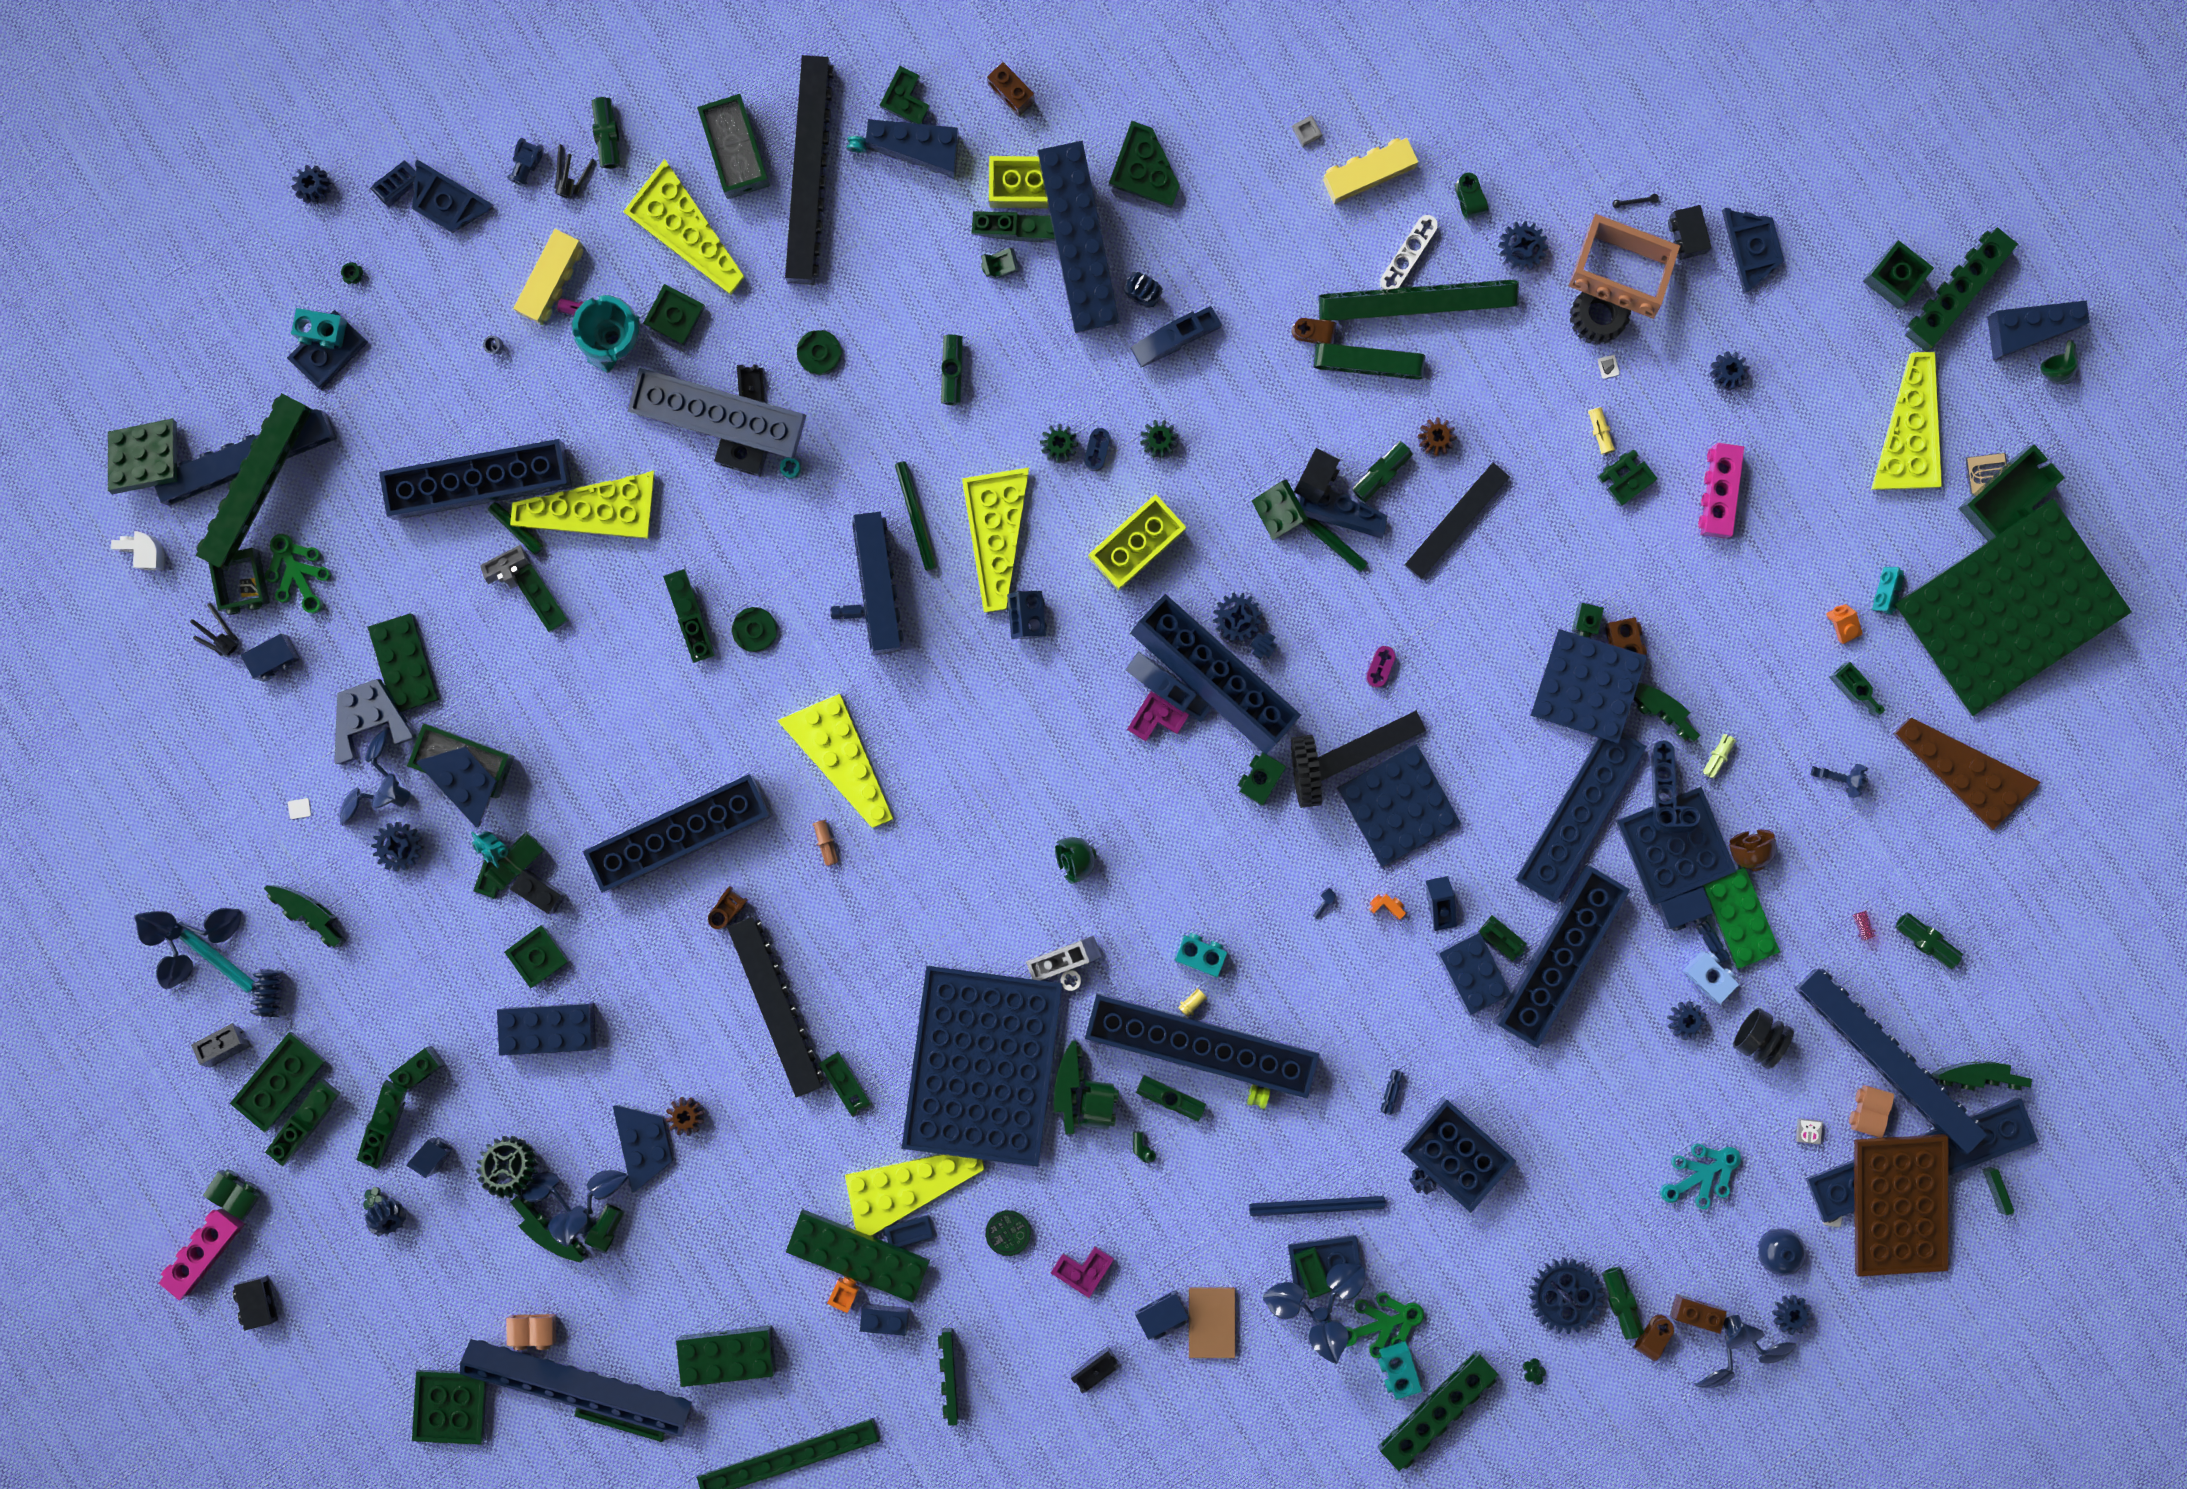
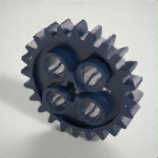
[1528,1257,1604,1334]

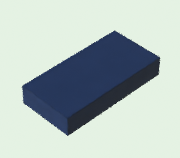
[884,1214,935,1247]

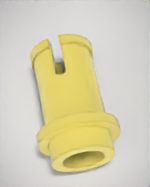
[1178,988,1208,1017]

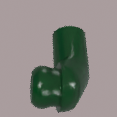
[1133,1132,1156,1163]

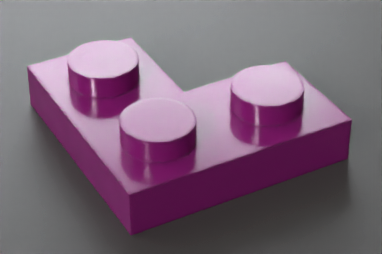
[1127,691,1189,742]
[1050,1246,1114,1298]

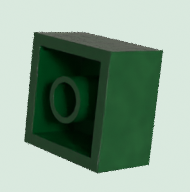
[1863,240,1934,309]

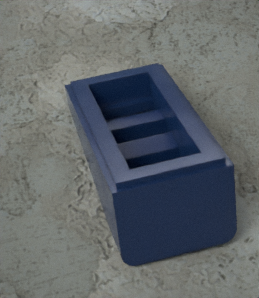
[370,160,416,208]

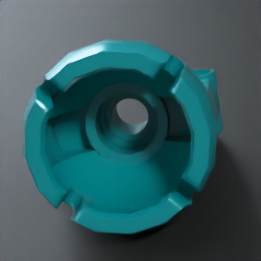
[572,295,640,373]

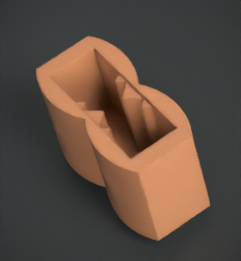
[1849,1085,1894,1138]
[506,1314,556,1350]

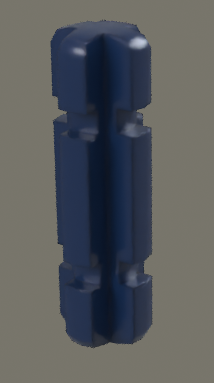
[830,604,865,620]
[1696,921,1730,963]
[1380,1070,1404,1115]

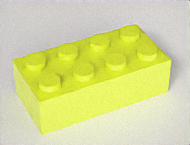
[989,156,1048,208]
[1088,494,1186,591]

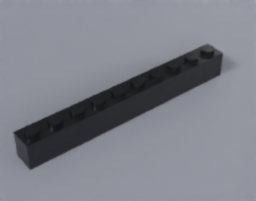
[785,55,834,285]

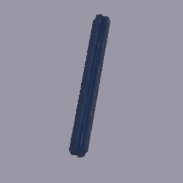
[1249,1196,1386,1217]

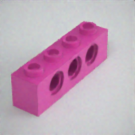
[1698,443,1744,539]
[158,1208,245,1301]

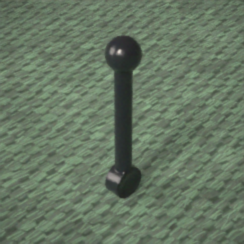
[1612,194,1659,208]

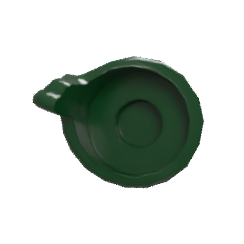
[2040,339,2078,385]

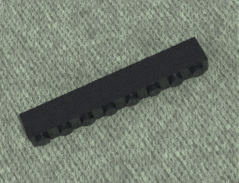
[727,916,825,1098]

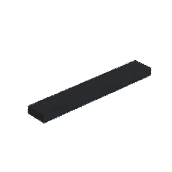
[1404,462,1510,579]
[1295,710,1426,781]

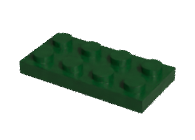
[367,613,439,712]
[229,1032,326,1133]

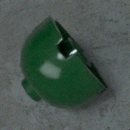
[1055,837,1097,884]

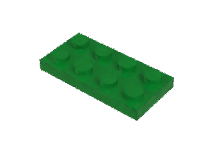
[1702,867,1780,969]

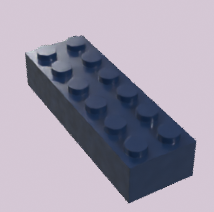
[852,511,904,656]

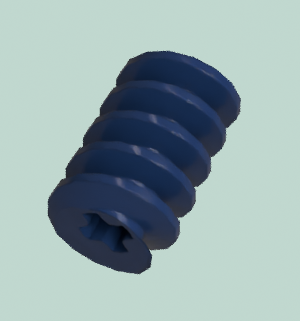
[250,969,283,1017]

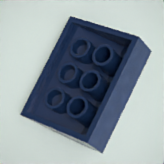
[1401,1097,1516,1213]

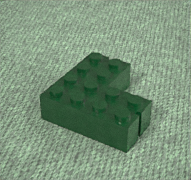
[1958,444,2065,541]

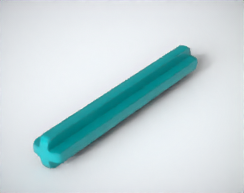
[179,929,255,993]

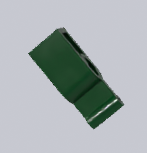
[1829,662,1885,716]
[484,831,544,891]

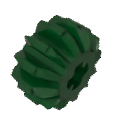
[1140,420,1178,459]
[1040,424,1078,463]

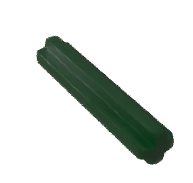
[488,502,543,555]

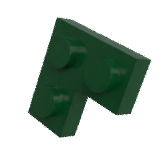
[879,65,930,124]

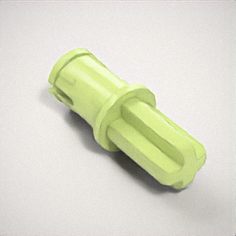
[1703,734,1737,778]

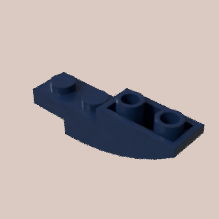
[1130,306,1222,368]
[1125,651,1212,722]

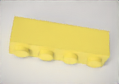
[1323,138,1418,204]
[513,229,583,325]

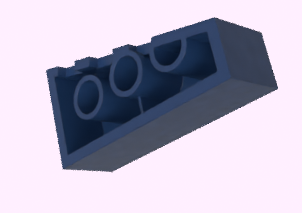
[1987,300,2090,361]

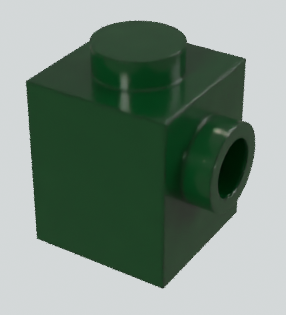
[1572,603,1604,638]

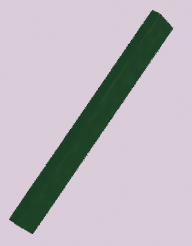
[696,1418,880,1489]

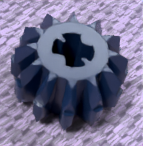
[291,165,332,204]
[1123,272,1163,307]
[1710,351,1750,390]
[1667,1001,1707,1040]
[364,1197,406,1237]
[1772,1294,1813,1335]

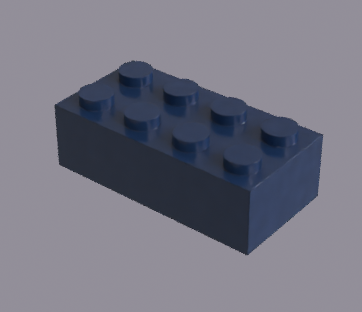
[497,1003,596,1056]

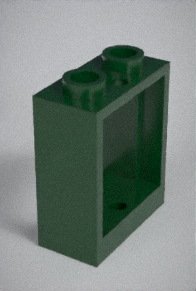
[208,548,270,615]

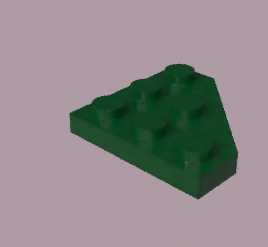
[1108,121,1180,208]

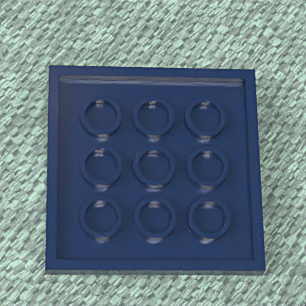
[1530,629,1647,743]
[1337,744,1461,867]
[1616,787,1736,905]

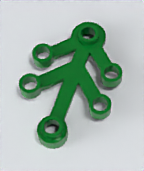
[265,534,331,614]
[1345,1291,1424,1358]

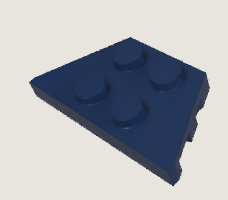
[412,159,494,234]
[1722,208,1784,294]
[416,747,498,828]
[613,1105,673,1193]

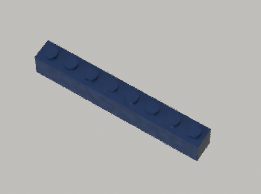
[154,409,337,506]

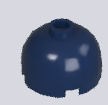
[1758,1229,1806,1275]

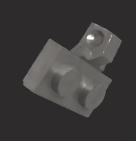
[480,545,529,590]

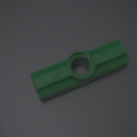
[591,97,621,169]
[941,334,963,405]
[1352,441,1413,503]
[1894,912,1963,969]
[1136,1075,1206,1122]
[1601,1266,1644,1340]

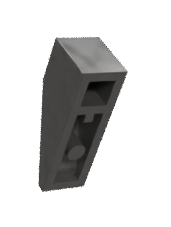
[1026,935,1102,980]

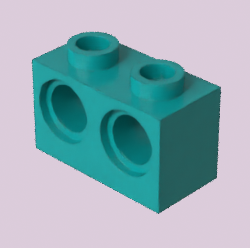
[291,308,347,349]
[1174,932,1227,978]
[1378,1341,1422,1400]

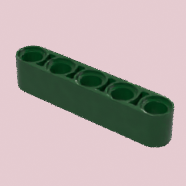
[1313,343,1426,379]

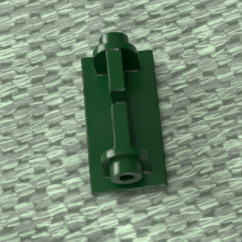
[1478,915,1527,961]

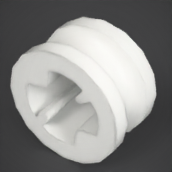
[1061,970,1081,991]

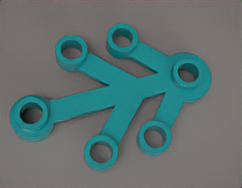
[1660,1143,1741,1209]

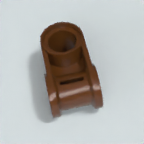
[1291,318,1337,344]
[708,886,748,930]
[1634,1314,1674,1362]

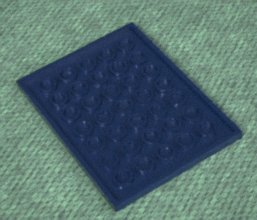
[901,965,1062,1167]

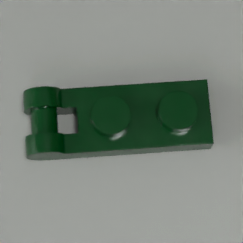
[819,1051,873,1117]

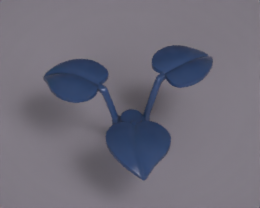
[340,727,411,826]
[134,908,241,989]
[521,1170,628,1247]
[1263,1263,1366,1364]
[1694,1315,1796,1388]

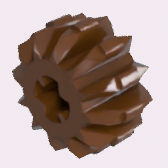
[1417,417,1457,457]
[666,1097,705,1136]

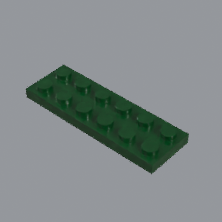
[786,1209,930,1303]

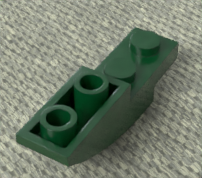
[971,211,1055,242]
[663,568,715,663]
[1633,683,1701,743]
[264,885,346,948]
[1054,1039,1084,1135]
[1932,1061,2032,1091]
[265,1079,340,1167]
[356,1080,408,1169]
[510,1193,588,1263]

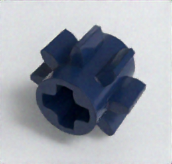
[1250,631,1278,660]
[1409,1167,1437,1195]

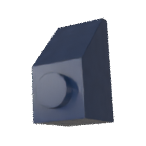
[1426,876,1457,931]
[406,1137,452,1178]

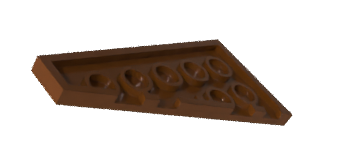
[1893,717,2041,830]

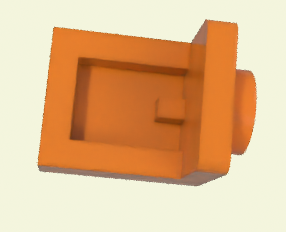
[1826,604,1863,644]
[1369,894,1406,920]
[827,1276,860,1313]

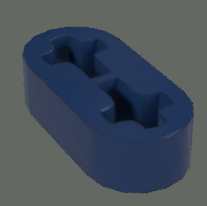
[1084,428,1110,471]

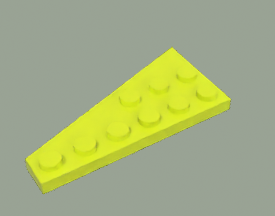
[623,159,745,295]
[1871,352,1942,490]
[962,468,1029,613]
[777,694,893,828]
[845,1154,984,1236]

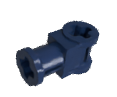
[507,138,544,187]

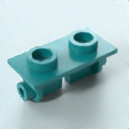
[1872,567,1905,615]
[471,831,508,868]

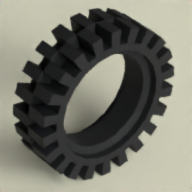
[1291,735,1322,808]

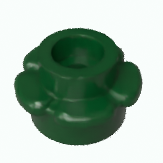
[341,262,363,284]

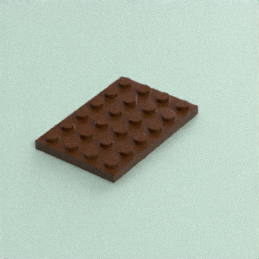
[1854,1134,1948,1277]

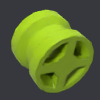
[1247,1084,1270,1110]

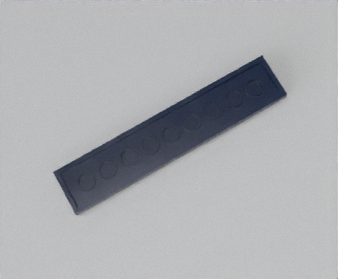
[1806,1098,2038,1223]

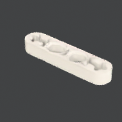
[1380,215,1437,289]

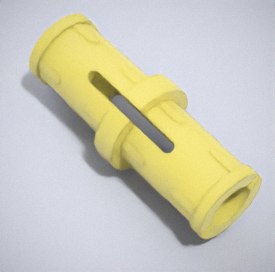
[1588,407,1615,455]

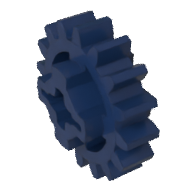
[1498,221,1548,272]
[1213,592,1262,642]
[371,822,424,871]

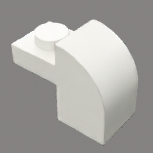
[111,531,165,570]

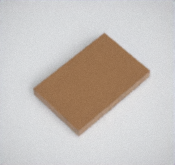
[1189,1287,1235,1358]

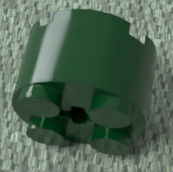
[1079,1080,1119,1130]

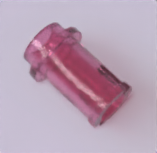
[1852,910,1876,941]

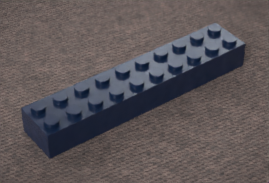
[1085,993,1319,1099]

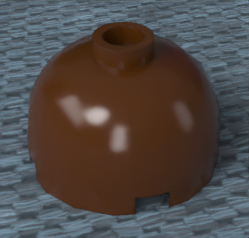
[1729,829,1777,871]

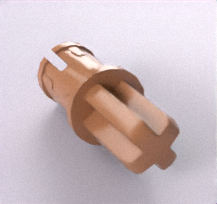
[812,820,838,866]

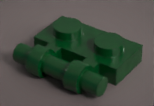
[1597,449,1658,507]

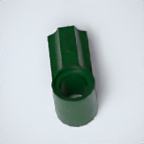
[584,1203,625,1254]

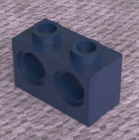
[1007,591,1047,639]

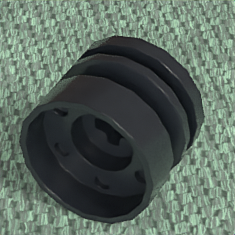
[1733,1008,1794,1069]

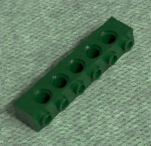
[1905,227,2018,352]
[1377,1350,1499,1471]

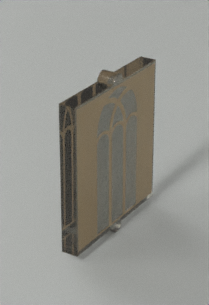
[1965,453,2007,495]

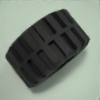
[1570,292,1631,345]

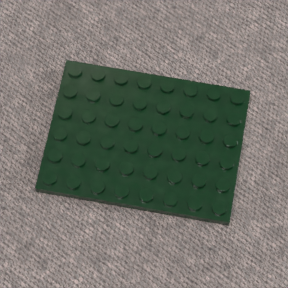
[1894,499,2132,716]

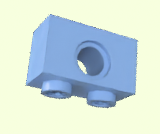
[1682,952,1739,1004]

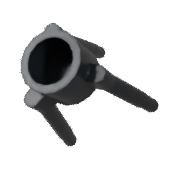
[554,144,595,199]
[190,603,239,657]

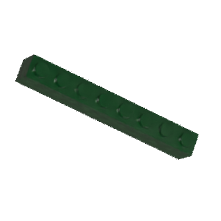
[195,393,313,571]

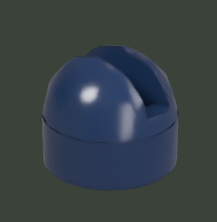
[483,335,504,354]

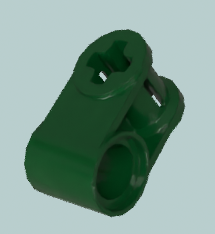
[1455,172,1489,220]

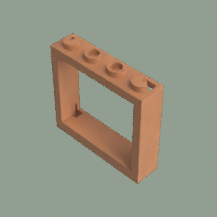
[1568,213,1680,319]

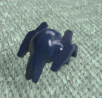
[1810,764,1869,798]

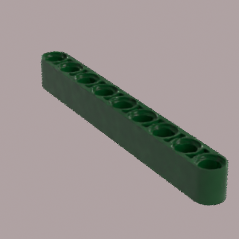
[1318,280,1519,321]

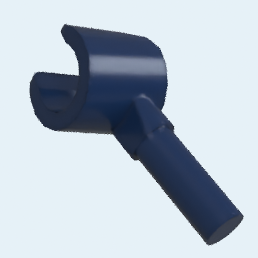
[1313,888,1336,919]

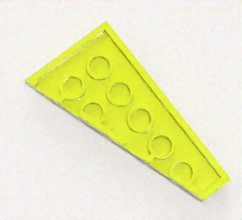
[510,471,655,539]

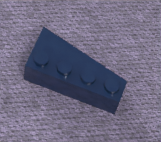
[866,119,959,179]

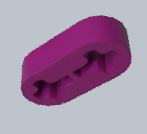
[1366,646,1395,688]

